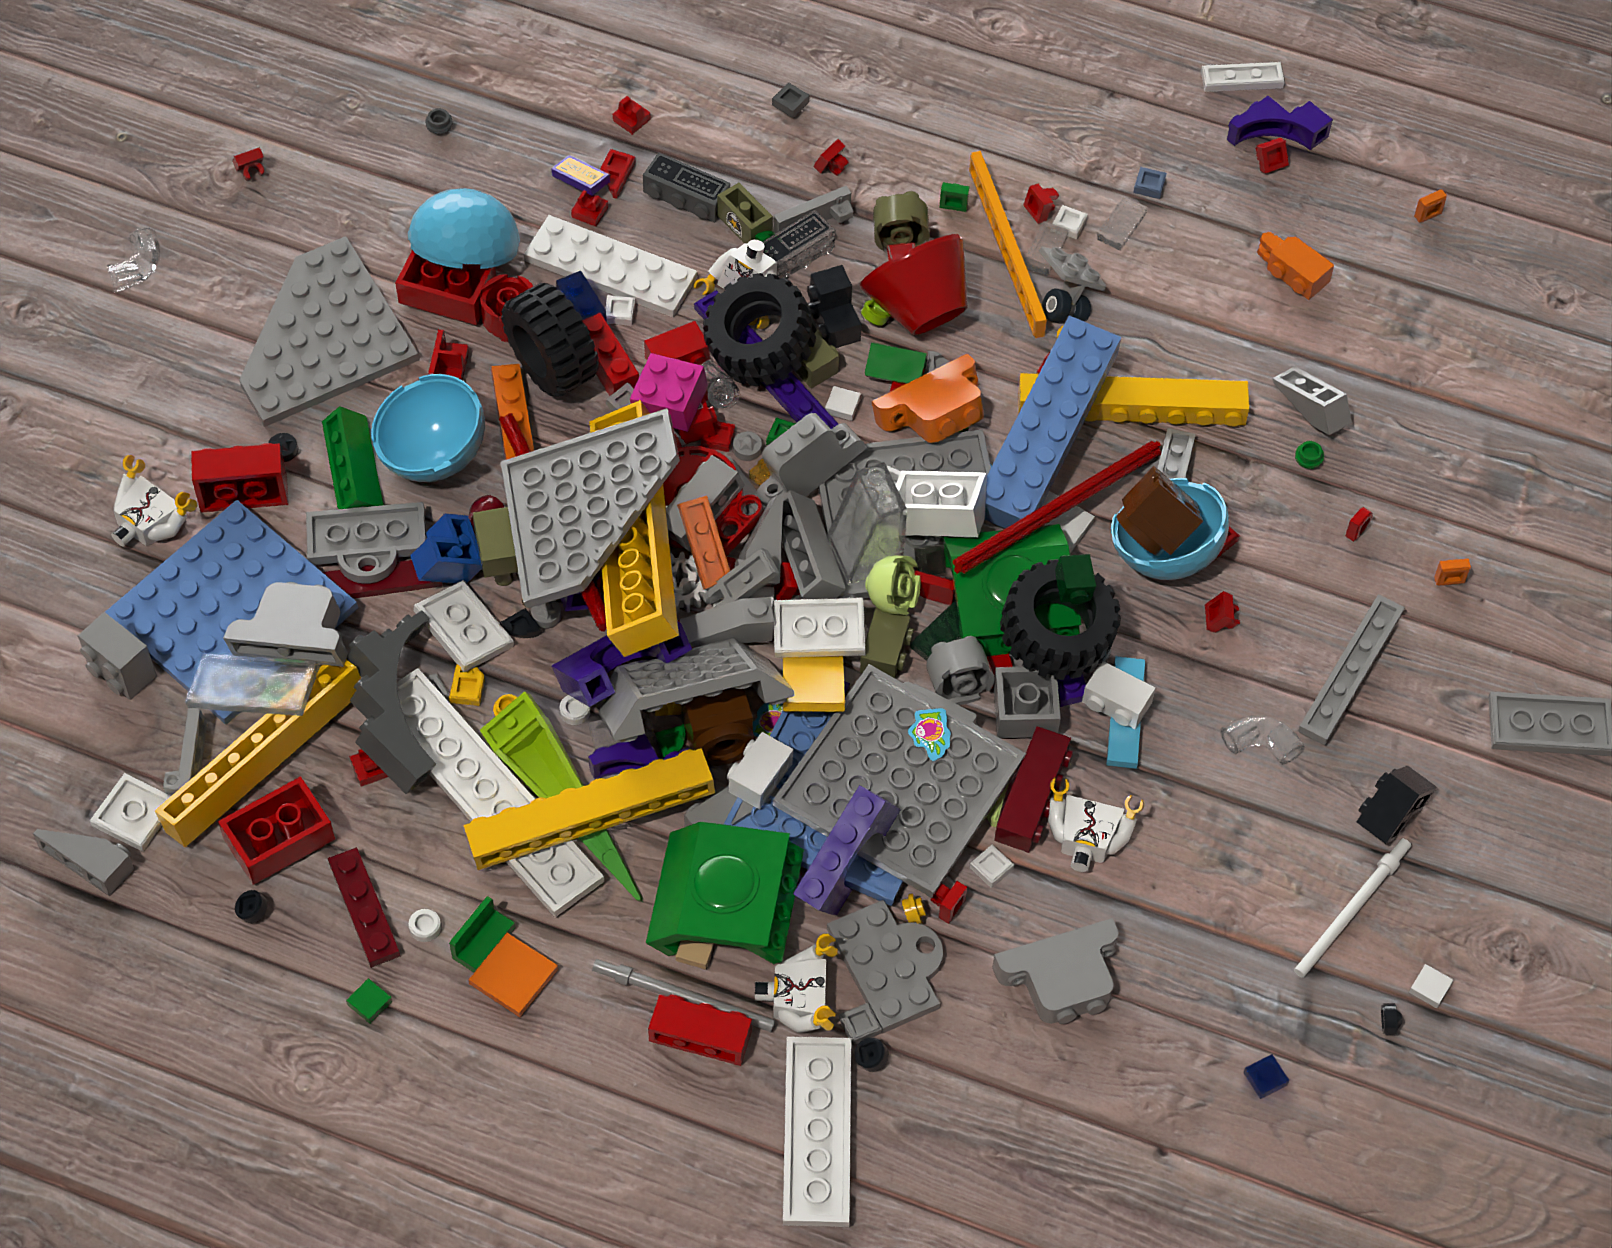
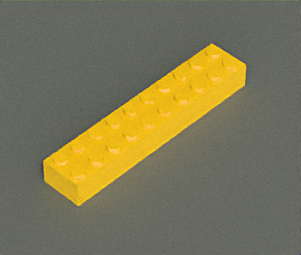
[589,400,679,657]

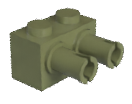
[473,507,518,586]

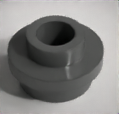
[425,108,453,134]

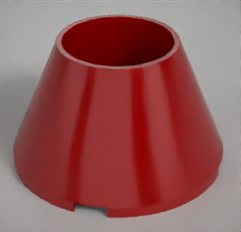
[860,234,968,335]

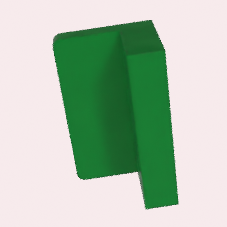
[865,342,928,384]
[449,896,515,973]

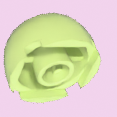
[865,555,921,615]

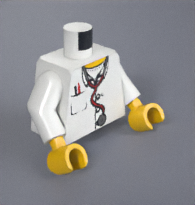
[694,240,777,329]
[111,455,197,547]
[1048,778,1145,872]
[755,934,838,1033]

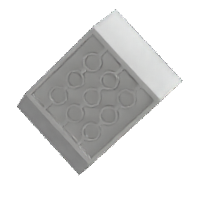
[595,638,795,742]

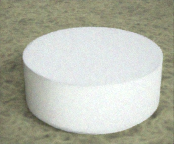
[560,695,590,725]
[409,909,441,942]

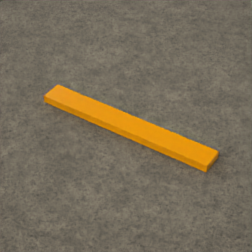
[969,151,1047,338]

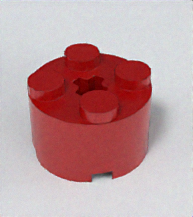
[480,274,533,342]

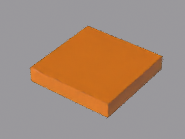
[469,933,558,1017]

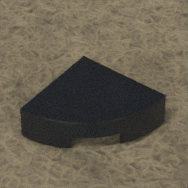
[500,608,542,639]

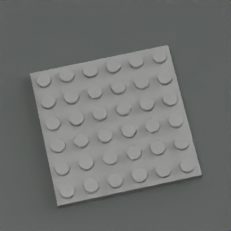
[773,664,1026,898]

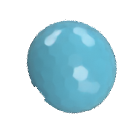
[408,188,520,269]
[371,374,485,482]
[1111,478,1229,580]

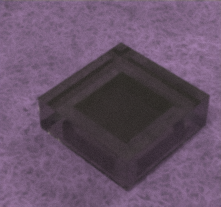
[914,544,946,575]

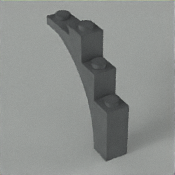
[347,610,436,794]

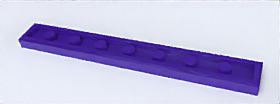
[694,290,838,429]

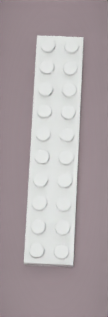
[397,668,604,917]

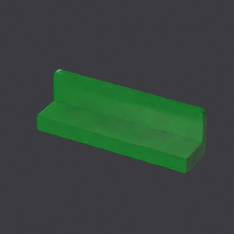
[322,406,383,509]

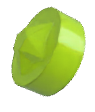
[861,300,890,325]

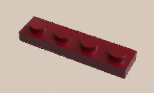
[328,847,401,968]

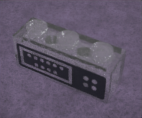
[762,210,836,279]

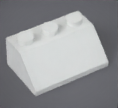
[887,471,987,538]

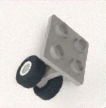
[1039,246,1106,323]

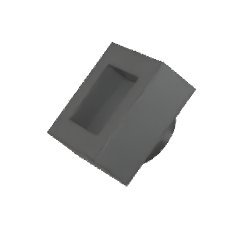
[772,82,810,118]

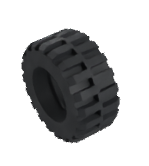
[703,273,817,386]
[501,283,599,397]
[1000,559,1121,680]

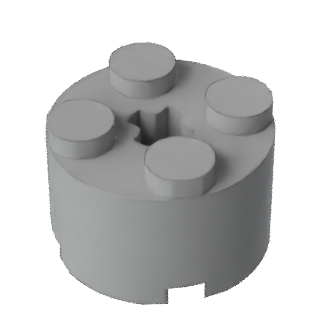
[926,636,995,705]

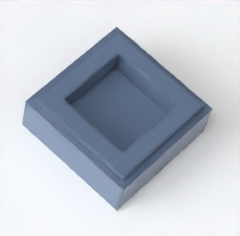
[1133,167,1167,199]

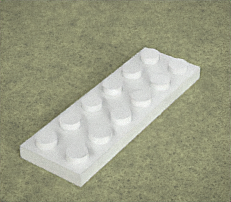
[524,215,697,318]
[783,1037,851,1227]

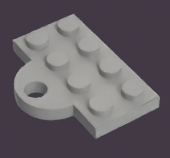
[306,502,426,583]
[827,900,943,1034]

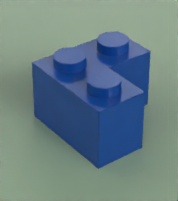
[410,514,482,584]

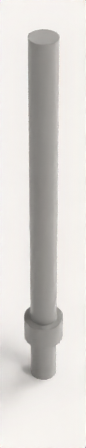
[592,959,776,1032]

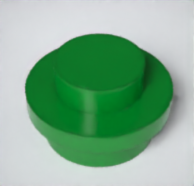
[1295,441,1324,469]

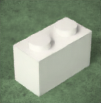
[1082,661,1155,730]
[727,732,794,810]

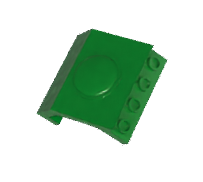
[943,524,1082,656]
[646,822,804,964]

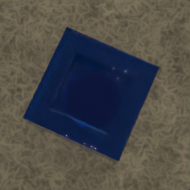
[1243,1054,1289,1099]

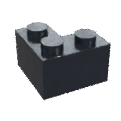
[807,265,862,348]
[1356,765,1437,844]

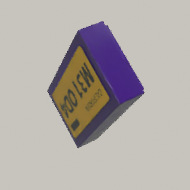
[551,155,610,196]

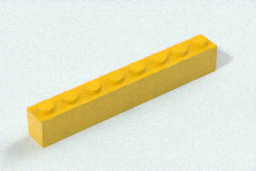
[1018,373,1249,426]
[155,659,361,847]
[463,748,715,870]

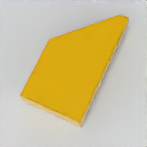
[449,664,485,706]

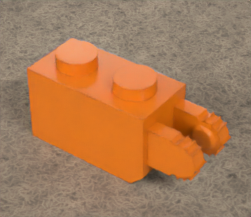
[1257,232,1334,300]

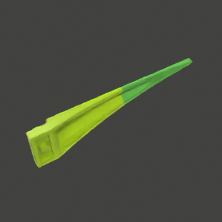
[480,691,643,902]

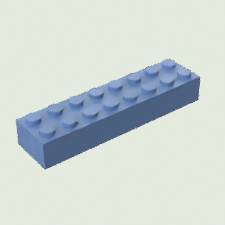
[984,316,1121,529]

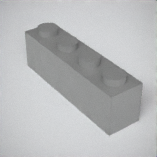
[782,490,846,599]

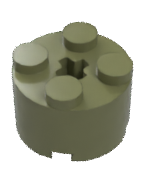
[873,191,930,251]

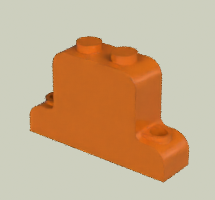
[872,354,984,443]

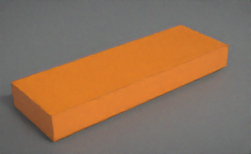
[677,495,730,590]

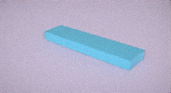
[1106,656,1145,769]

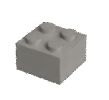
[78,612,156,700]
[993,667,1061,738]

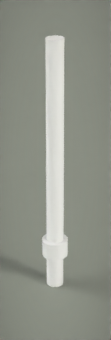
[1294,838,1411,978]

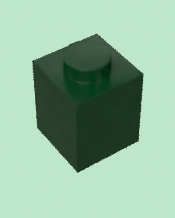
[1055,554,1096,604]

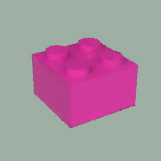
[630,353,708,432]

